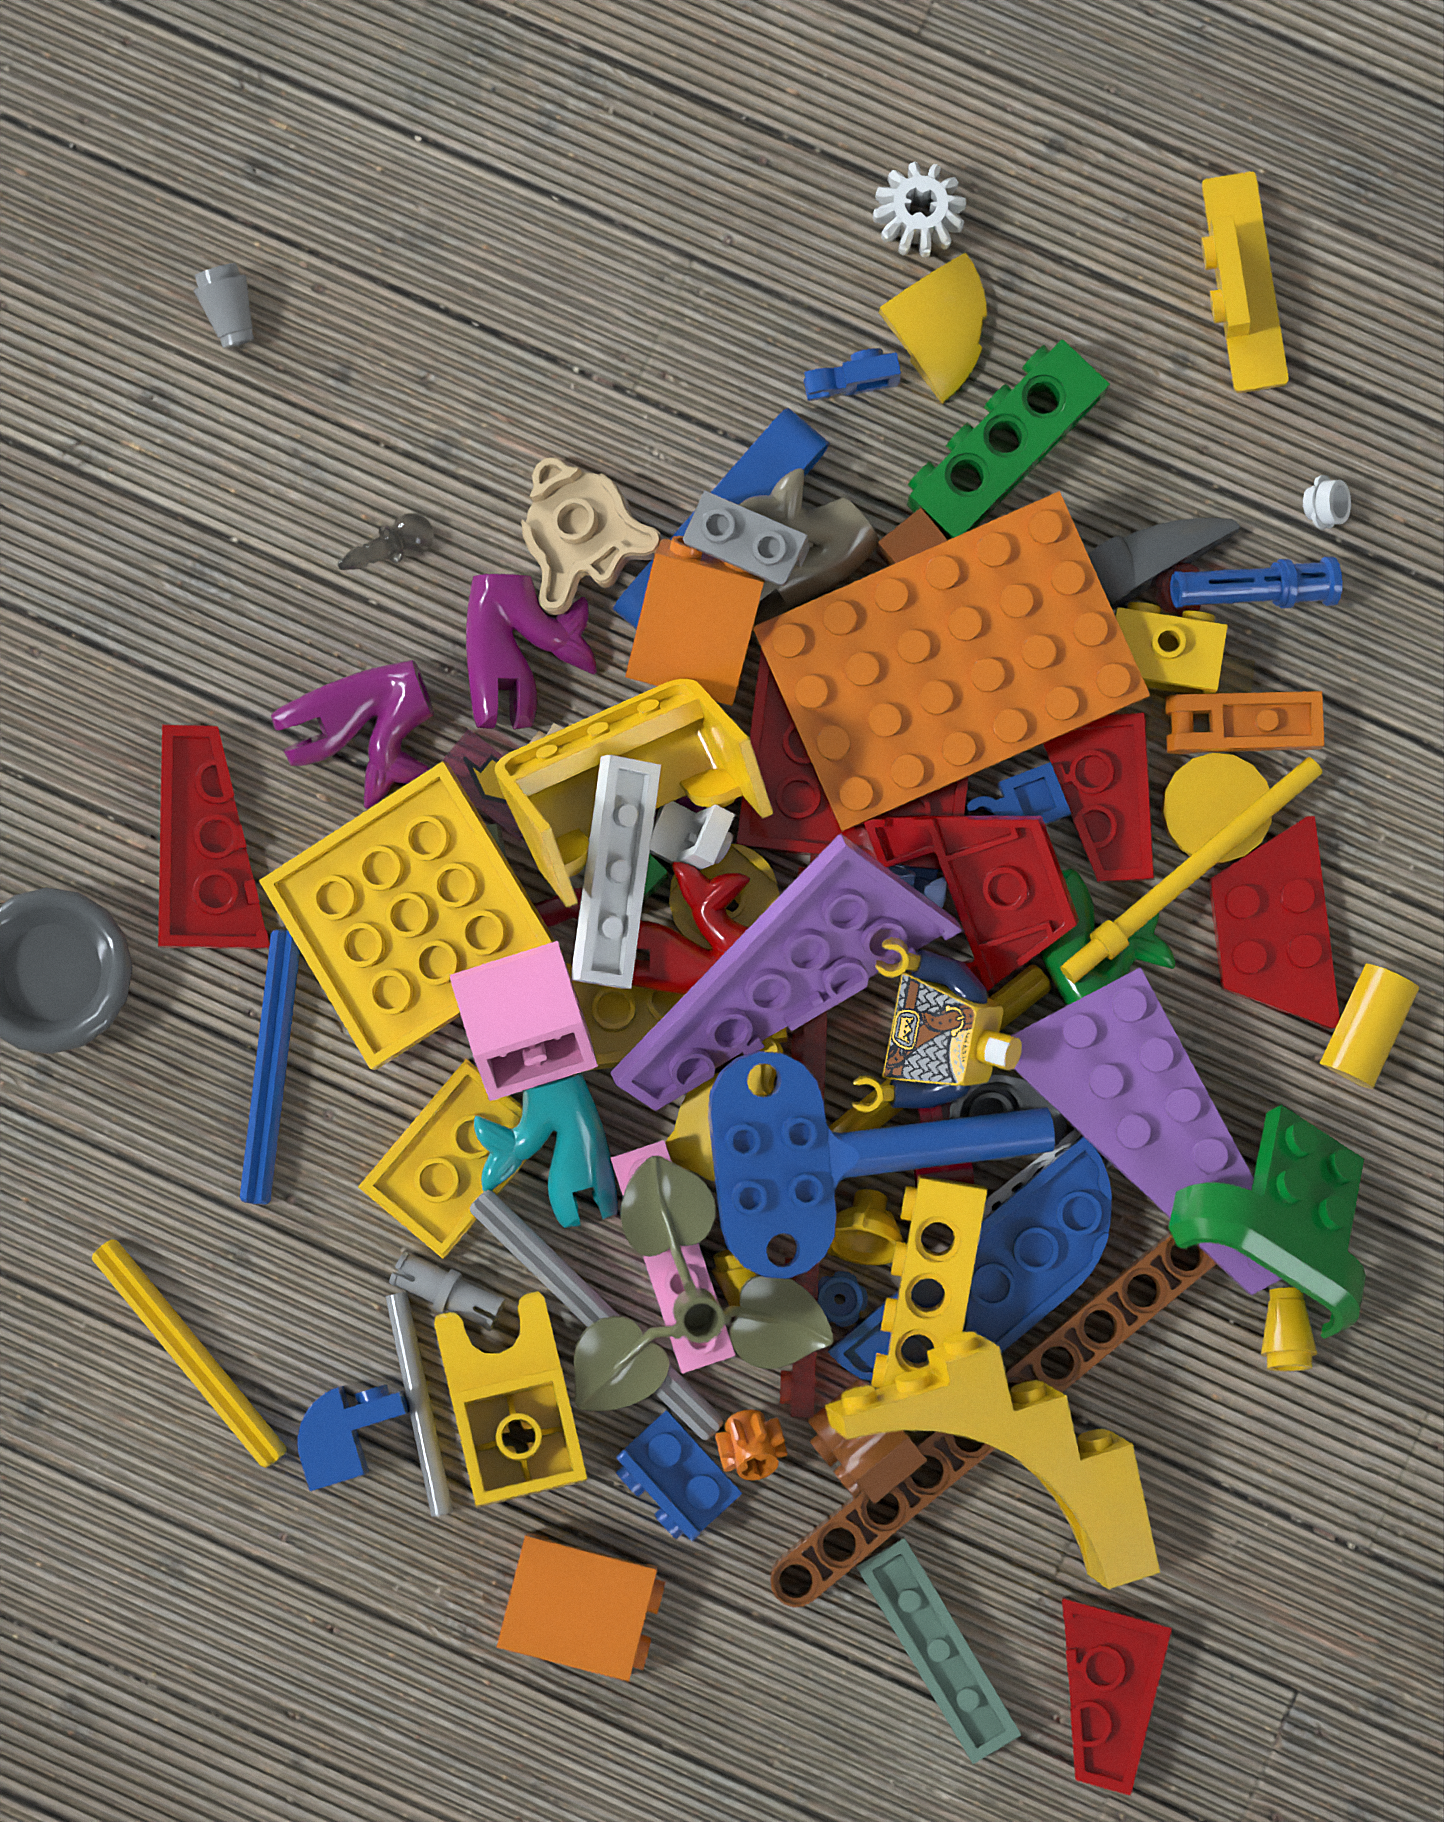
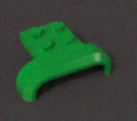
[1169,1105,1366,1339]

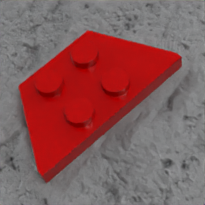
[1208,816,1340,1030]

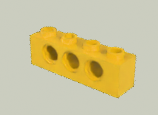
[871,1174,987,1388]

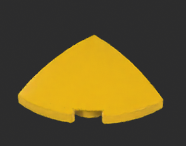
[879,252,987,404]

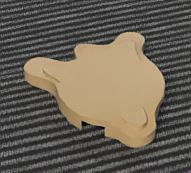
[522,457,664,615]

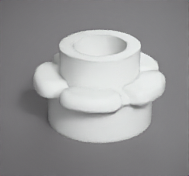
[1303,475,1351,530]

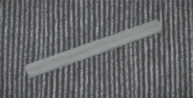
[469,1190,724,1440]

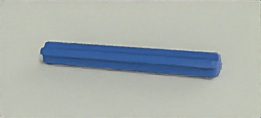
[240,929,300,1205]

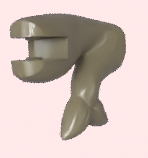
[739,468,880,631]

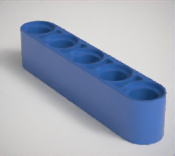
[613,407,830,630]

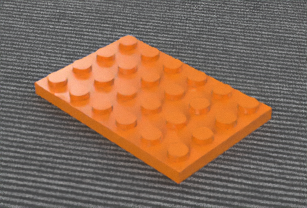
[753,491,1150,832]

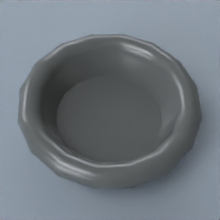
[0,887,133,1054]

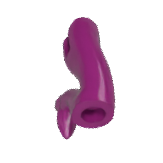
[466,574,597,730]
[271,660,434,809]

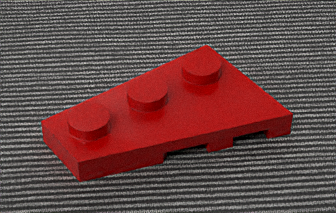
[1043,713,1155,884]
[1062,1597,1173,1796]

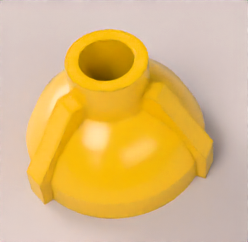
[827,1189,905,1265]

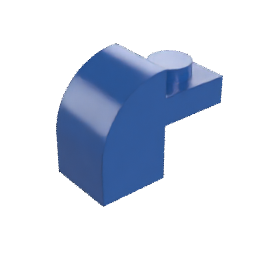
[298,1384,409,1491]

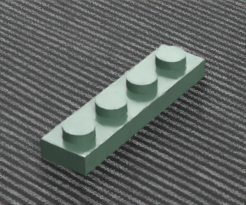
[856,1536,1021,1764]

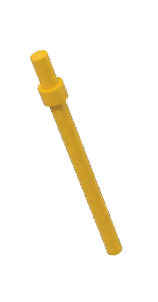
[1060,757,1323,984]

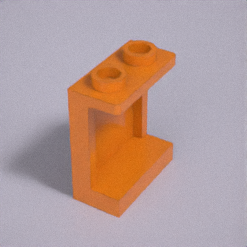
[625,536,766,706]
[496,1532,666,1682]

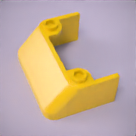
[494,679,773,907]

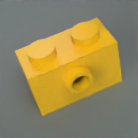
[1115,602,1228,694]

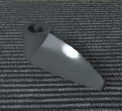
[1088,518,1241,609]

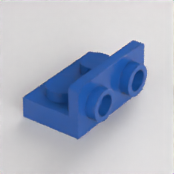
[616,1409,742,1542]

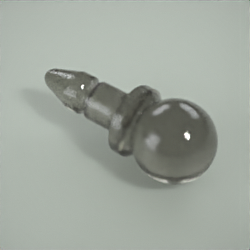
[337,513,434,571]

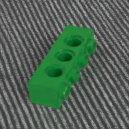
[906,339,1110,541]

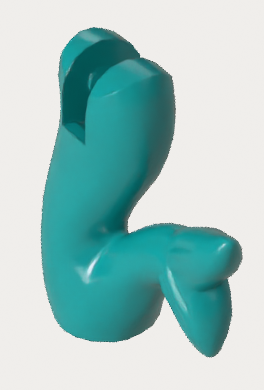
[474,1072,618,1228]

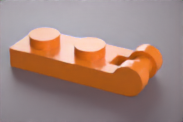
[1165,691,1324,754]

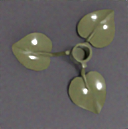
[574,1155,833,1411]

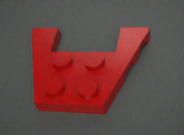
[864,816,1080,991]

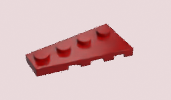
[158,724,270,950]

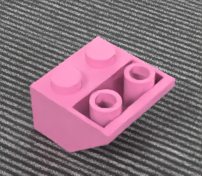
[450,941,598,1101]

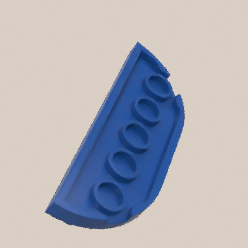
[827,1136,1112,1383]

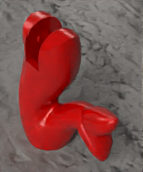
[631,861,750,995]

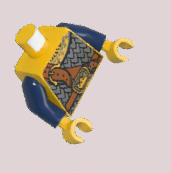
[852,937,1022,1112]

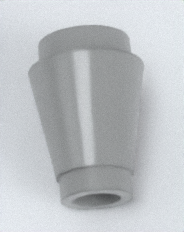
[193,263,254,349]

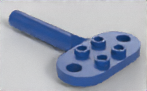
[708,1051,1055,1279]

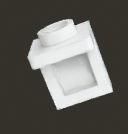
[649,801,735,870]

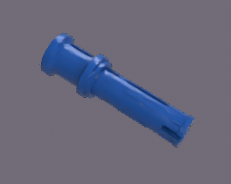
[1170,556,1343,609]

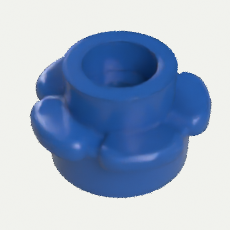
[813,1271,868,1327]

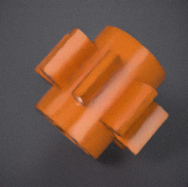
[715,1409,788,1480]

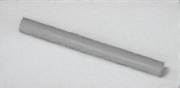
[385,1292,453,1517]

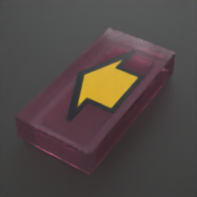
[441,729,524,842]

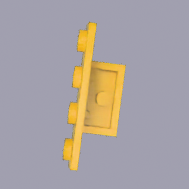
[1201,171,1289,393]

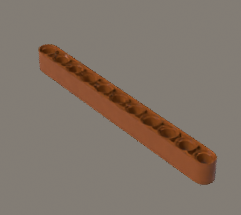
[770,1231,1216,1608]

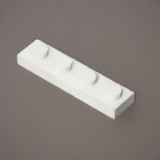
[571,755,661,988]

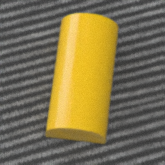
[1319,963,1420,1089]

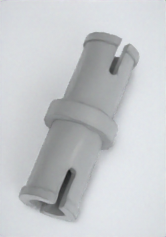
[389,1251,506,1331]

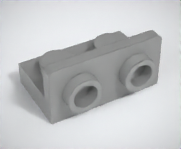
[683,490,810,586]

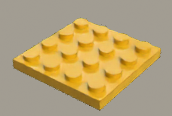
[259,761,555,1070]

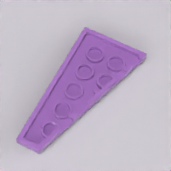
[611,834,963,1111]
[1011,967,1281,1295]

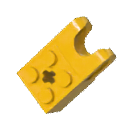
[434,1291,587,1508]

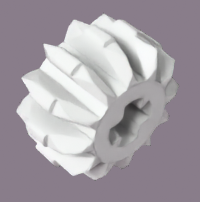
[873,161,966,258]

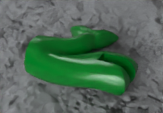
[1039,868,1175,1006]

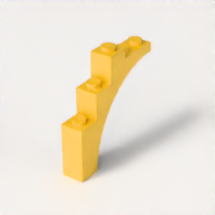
[825,1332,1160,1589]

